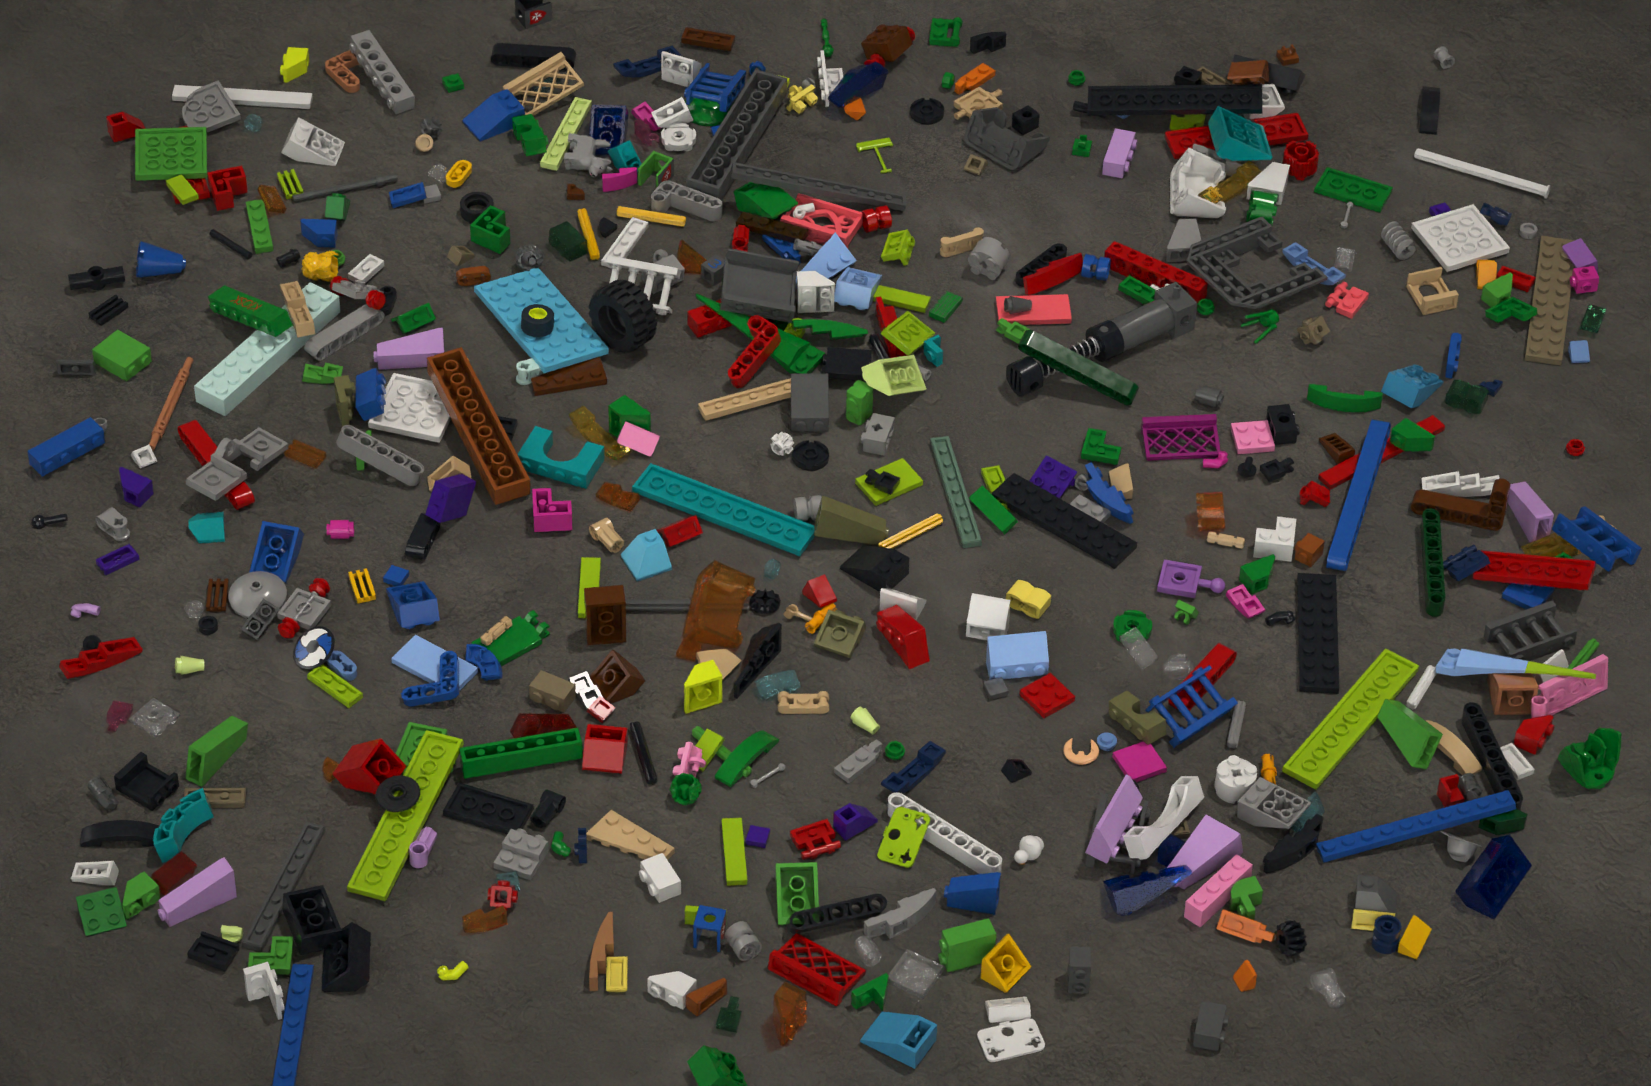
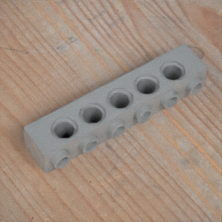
[349,30,415,114]

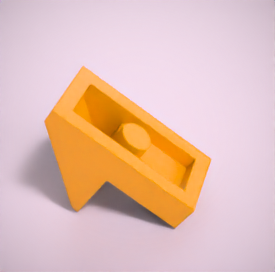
[1476,260,1497,289]

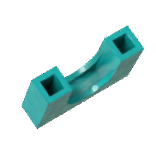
[517,426,605,489]

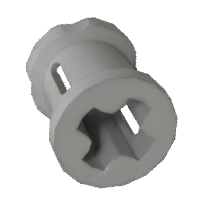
[1433,46,1455,69]

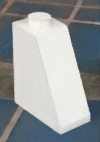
[1246,162,1290,205]

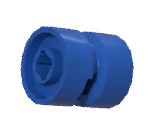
[1081,254,1111,281]

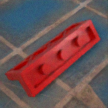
[875,296,908,358]

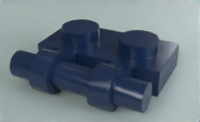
[1443,544,1490,581]

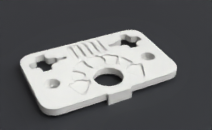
[977,1018,1045,1062]

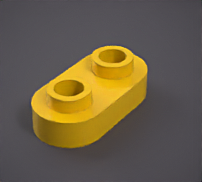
[446,160,472,188]

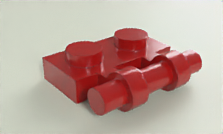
[790,819,841,860]

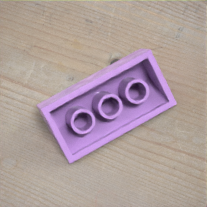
[1085,774,1143,864]

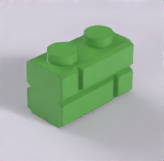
[846,380,873,425]

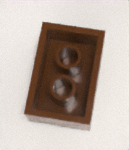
[584,585,627,645]

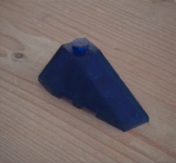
[828,62,888,109]
[1103,865,1192,916]

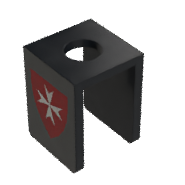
[515,0,552,29]

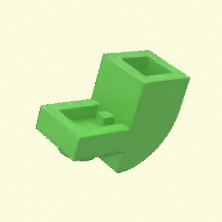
[1229,876,1263,920]

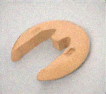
[1063,738,1099,765]

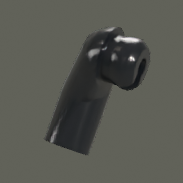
[1265,610,1295,626]

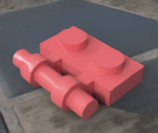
[1325,281,1369,319]

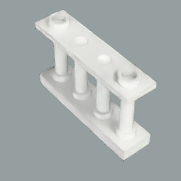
[607,255,681,315]

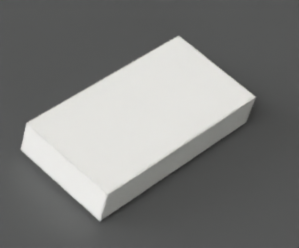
[1500,743,1535,781]

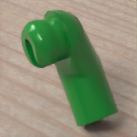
[551,831,571,857]

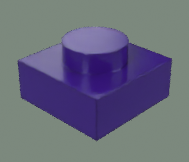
[1429,202,1452,217]

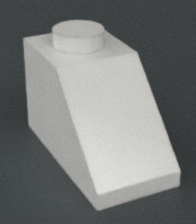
[651,97,693,128]

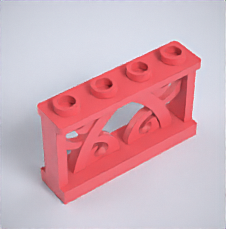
[780,193,863,248]

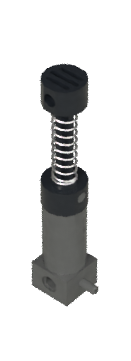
[1006,282,1197,397]

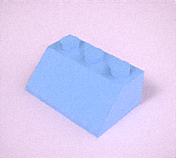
[986,631,1049,680]

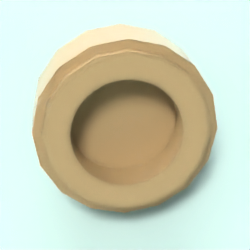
[415,134,433,152]

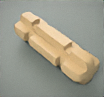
[1207,531,1245,549]
[480,616,512,646]

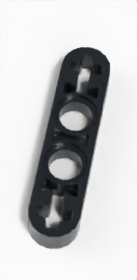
[1015,243,1067,287]

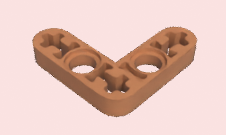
[325,50,360,93]

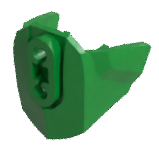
[1558,727,1622,789]

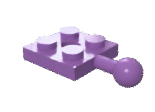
[1157,559,1225,598]

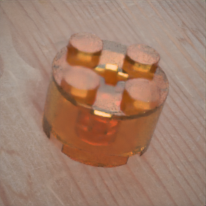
[1196,491,1225,531]

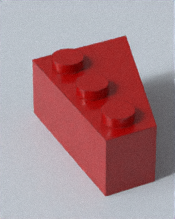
[876,605,930,669]

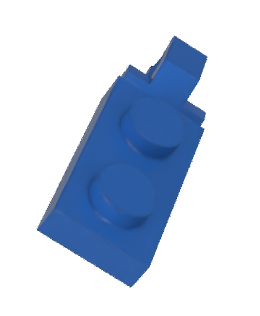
[762,235,801,264]

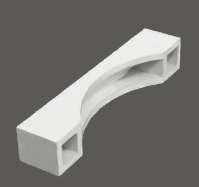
[1123,776,1204,860]

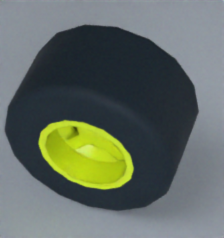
[521,304,554,337]

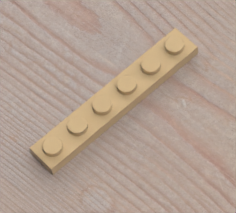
[698,378,791,421]

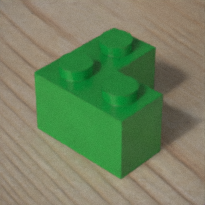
[470,205,510,254]

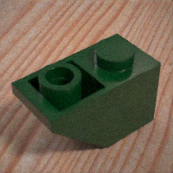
[1478,809,1528,835]

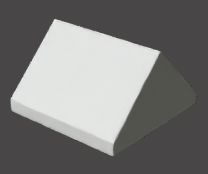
[880,588,927,620]

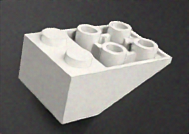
[281,117,345,166]

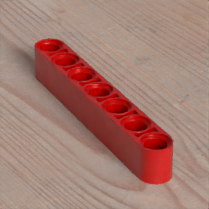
[177,420,255,510]

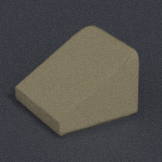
[964,154,988,176]
[447,246,475,266]

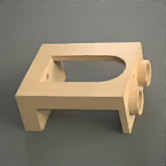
[1406,267,1459,315]

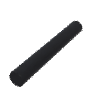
[209,229,253,259]

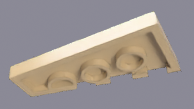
[586,810,675,860]

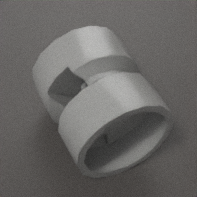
[793,495,822,521]
[725,921,762,961]

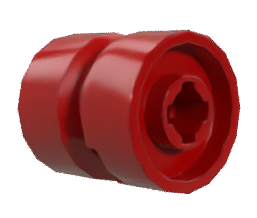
[861,205,892,233]

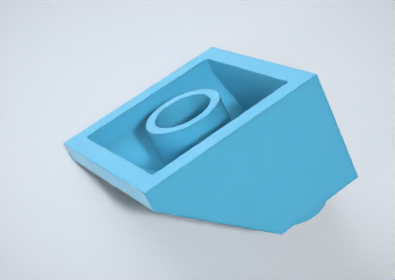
[621,529,672,582]

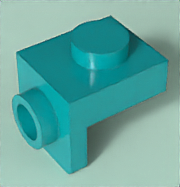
[924,335,943,367]

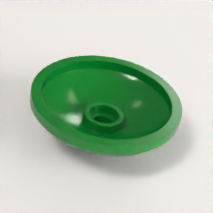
[685,91,734,126]

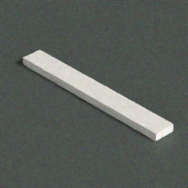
[172,85,313,109]

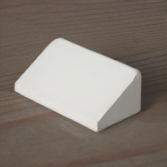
[1535,649,1569,685]
[985,997,1031,1023]

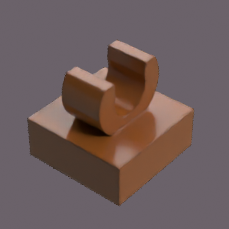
[1276,44,1299,66]

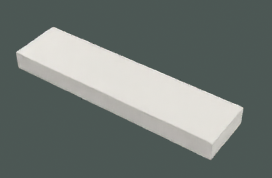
[601,217,648,268]

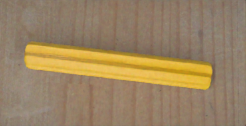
[617,206,686,227]
[577,208,600,260]
[878,514,943,549]

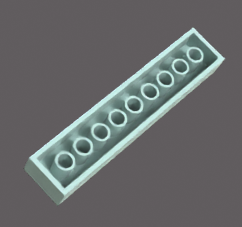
[194,282,340,416]

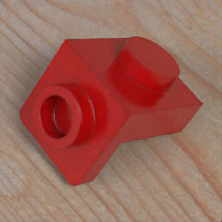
[1299,480,1330,507]

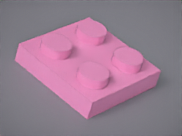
[1231,420,1275,454]

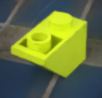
[280,47,310,83]

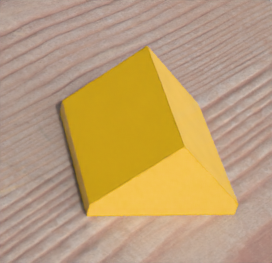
[981,934,1032,993]

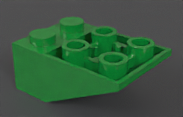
[733,182,798,219]

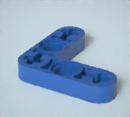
[401,651,460,706]

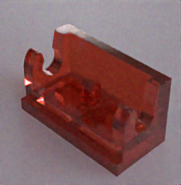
[151,851,197,896]

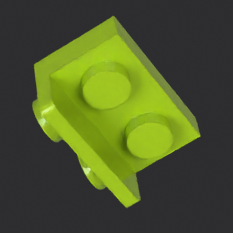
[881,229,915,266]

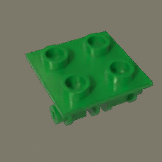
[76,887,127,936]

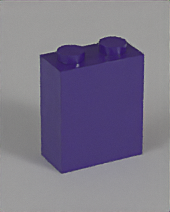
[425,474,476,523]

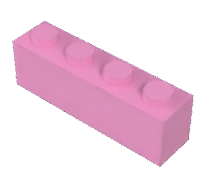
[1184,854,1253,927]

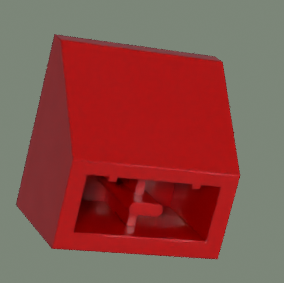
[582,724,628,774]

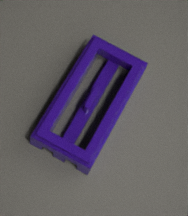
[96,544,140,575]

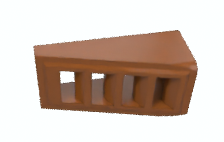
[685,978,727,1016]

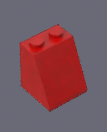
[332,738,407,794]

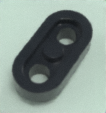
[379,286,397,316]

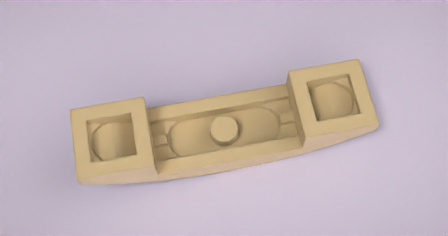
[1426,720,1482,775]

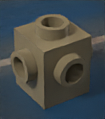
[1297,316,1330,345]

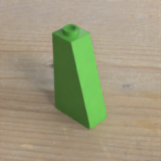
[1377,699,1443,769]
[185,716,248,787]

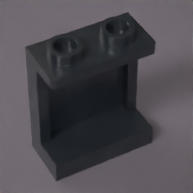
[821,347,872,383]
[114,752,179,811]

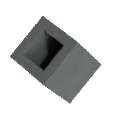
[701,254,725,286]

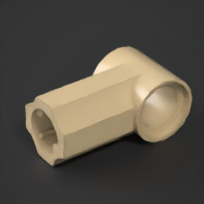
[589,518,624,553]

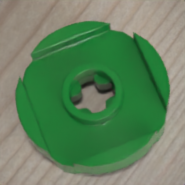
[1113,610,1152,645]

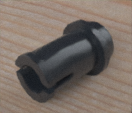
[276,249,301,268]

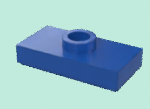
[389,182,427,208]

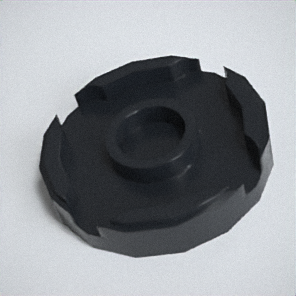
[910,98,945,125]
[792,440,829,471]

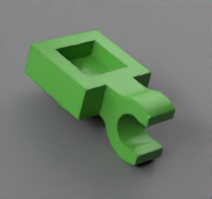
[996,318,1030,344]

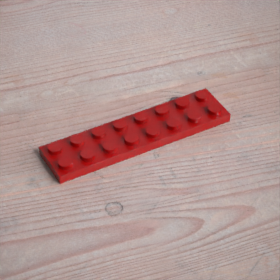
[1165,113,1309,159]

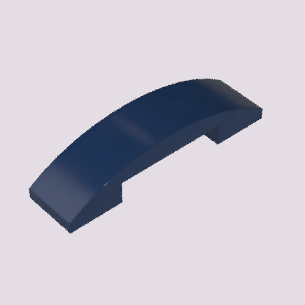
[613,46,681,78]
[881,741,946,794]

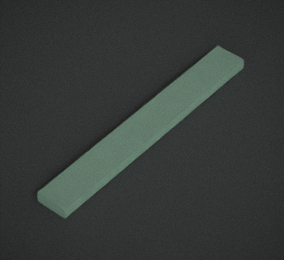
[930,436,982,548]

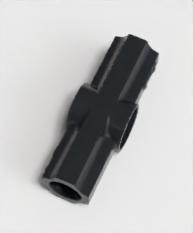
[68,266,125,290]

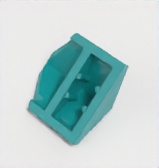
[188,512,225,543]

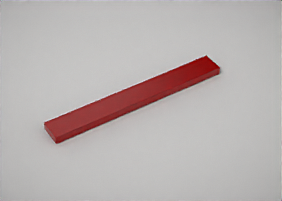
[1318,415,1445,490]

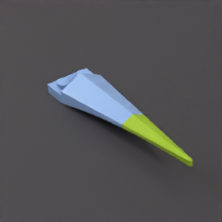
[1436,649,1596,679]

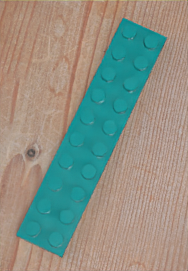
[632,463,815,556]

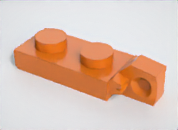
[954,63,996,95]
[1216,909,1275,943]

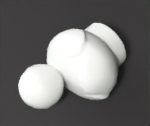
[1014,835,1044,865]

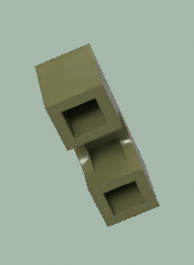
[1109,691,1166,745]

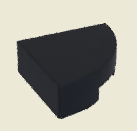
[599,217,617,238]

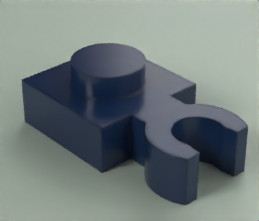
[1480,203,1512,226]
[574,828,587,863]

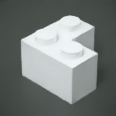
[1253,517,1296,562]

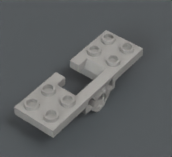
[186,427,288,501]

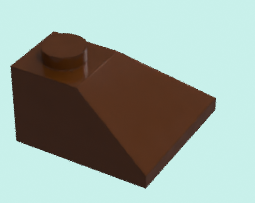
[589,650,645,704]

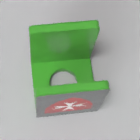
[638,151,674,188]

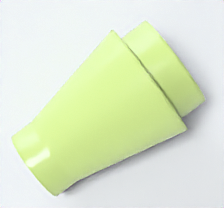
[175,656,204,675]
[850,706,880,735]

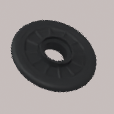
[376,775,420,812]

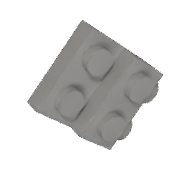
[493,828,548,880]

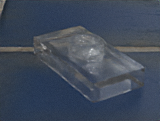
[1119,627,1158,669]

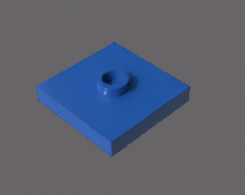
[1502,583,1555,609]

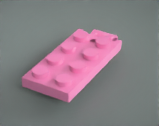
[1531,654,1608,718]

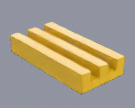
[348,568,376,604]

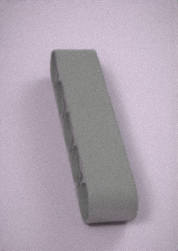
[304,304,385,361]
[336,425,424,486]

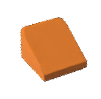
[1233,960,1257,992]

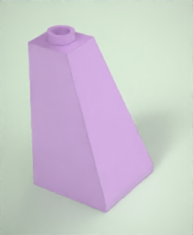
[1165,815,1243,889]

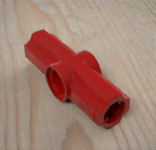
[732,225,750,252]

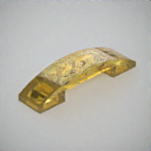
[1198,160,1262,204]
[569,405,632,461]

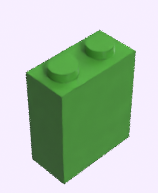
[92,330,152,382]
[938,918,996,972]

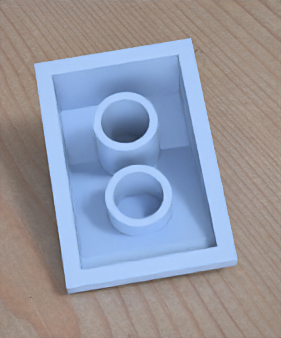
[834,267,882,310]

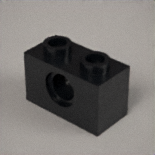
[1266,404,1300,445]

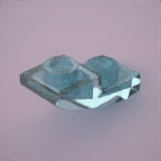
[755,670,801,700]

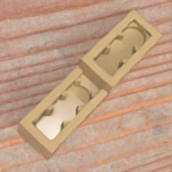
[280,281,315,338]

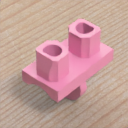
[673,742,706,778]

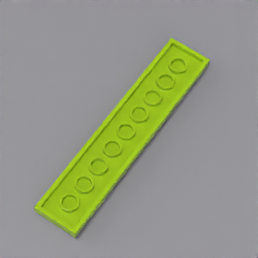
[1282,648,1419,790]
[347,730,464,901]

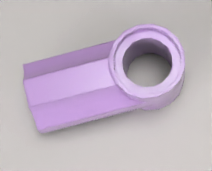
[409,827,437,868]

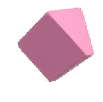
[617,421,660,457]

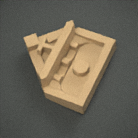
[696,649,742,681]

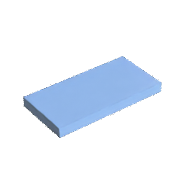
[391,635,478,691]

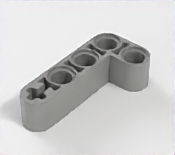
[651,181,722,222]

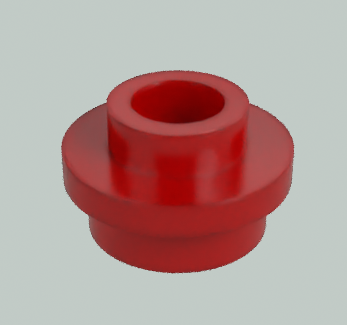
[1566,439,1585,456]

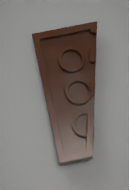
[531,357,607,396]

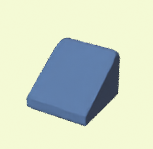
[1568,340,1590,363]

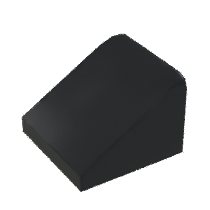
[1001,759,1032,783]

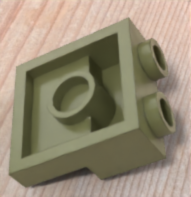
[334,375,356,427]
[814,610,866,658]

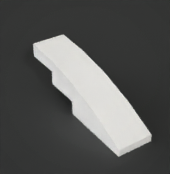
[1422,471,1500,497]

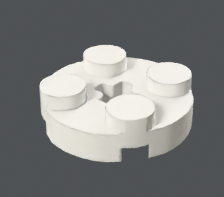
[661,123,696,151]

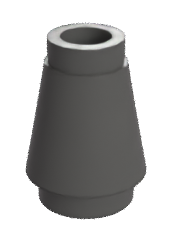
[1004,296,1032,314]

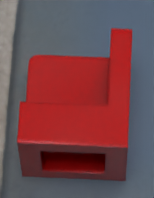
[1437,774,1464,808]

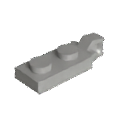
[834,739,882,783]

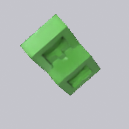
[302,363,343,384]

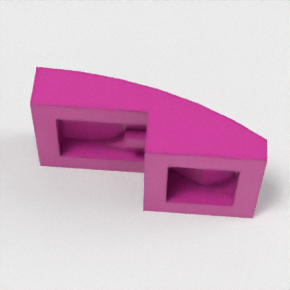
[631,101,661,132]
[602,167,637,192]
[1226,584,1265,619]

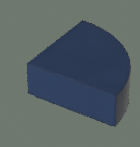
[1478,380,1503,397]

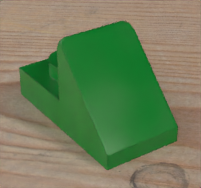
[851,973,889,1011]

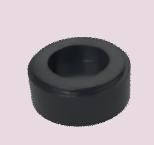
[198,616,218,635]

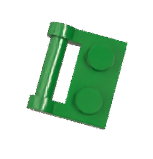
[929,17,963,47]

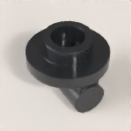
[1238,457,1257,478]
[83,635,101,651]

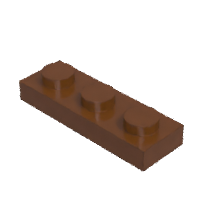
[681,27,735,51]

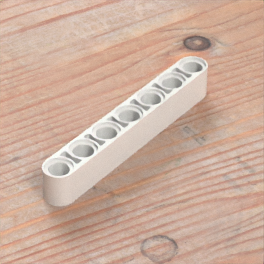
[887,793,1002,874]

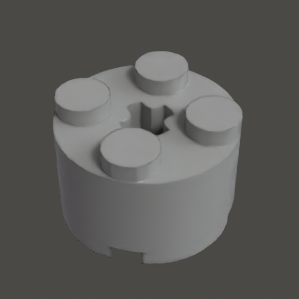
[968,237,1010,280]

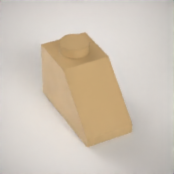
[427,456,472,492]

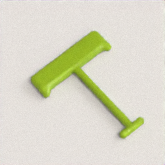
[856,137,893,174]

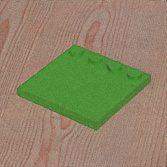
[135,127,207,181]

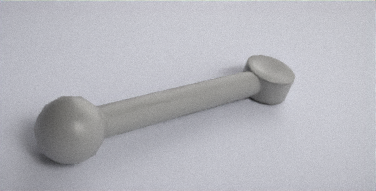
[1340,202,1353,229]
[750,763,785,788]

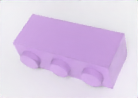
[1102,128,1138,178]

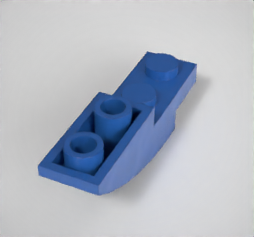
[1085,462,1134,524]

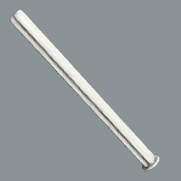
[1414,148,1551,199]

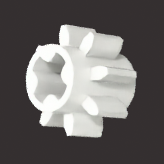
[770,432,794,456]

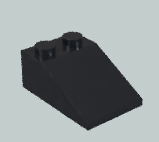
[840,545,910,592]

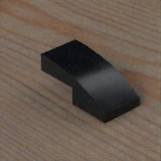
[970,32,1006,54]

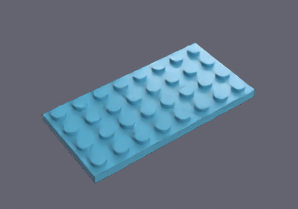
[474,268,609,373]

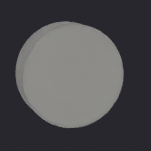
[1519,223,1538,239]

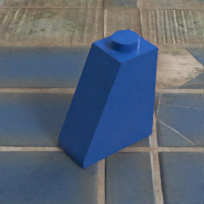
[944,872,1001,915]

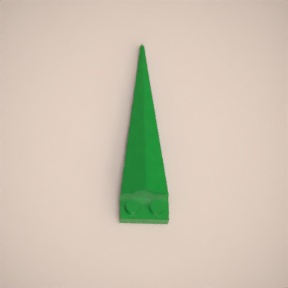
[696,294,825,374]

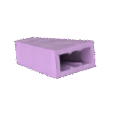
[374,328,444,370]
[1508,482,1554,545]
[157,857,237,927]

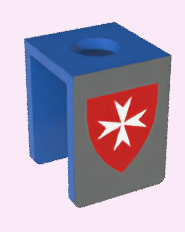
[693,905,726,953]

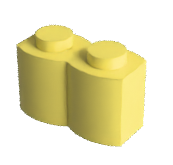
[1006,580,1051,619]

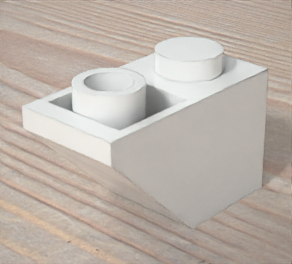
[647,971,697,1010]

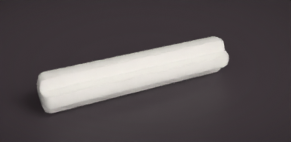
[1406,665,1437,710]

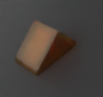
[677,240,707,274]

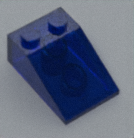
[589,104,629,155]

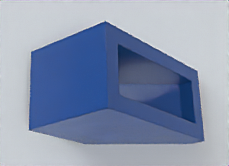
[300,219,338,248]

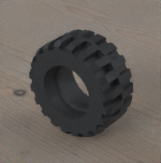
[589,280,657,353]

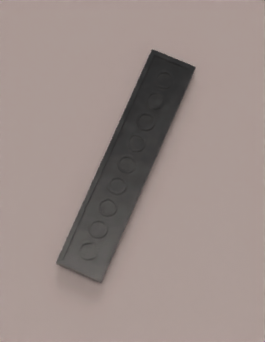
[1087,84,1262,116]

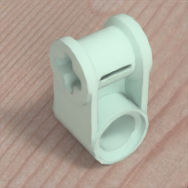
[516,358,545,385]

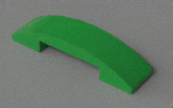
[1307,384,1383,412]
[715,730,779,787]

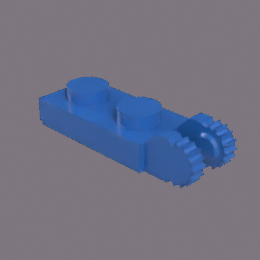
[1445,333,1462,379]

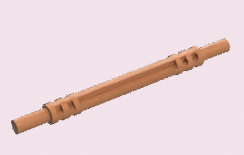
[149,357,194,451]

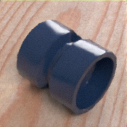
[1371,915,1402,954]

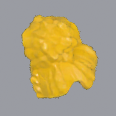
[302,251,338,282]

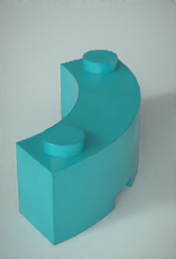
[153,788,214,863]

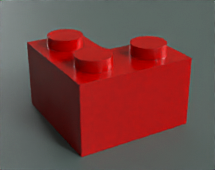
[207,165,248,211]

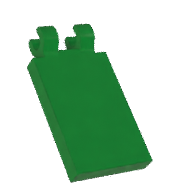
[471,610,550,667]

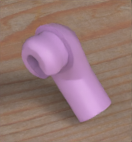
[70,603,101,618]

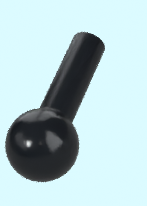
[31,514,68,529]

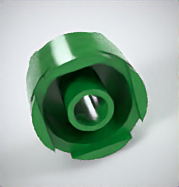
[1246,190,1278,226]

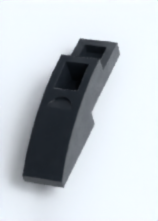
[1263,814,1323,874]

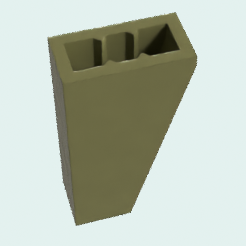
[814,496,889,545]

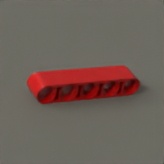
[1168,643,1237,711]

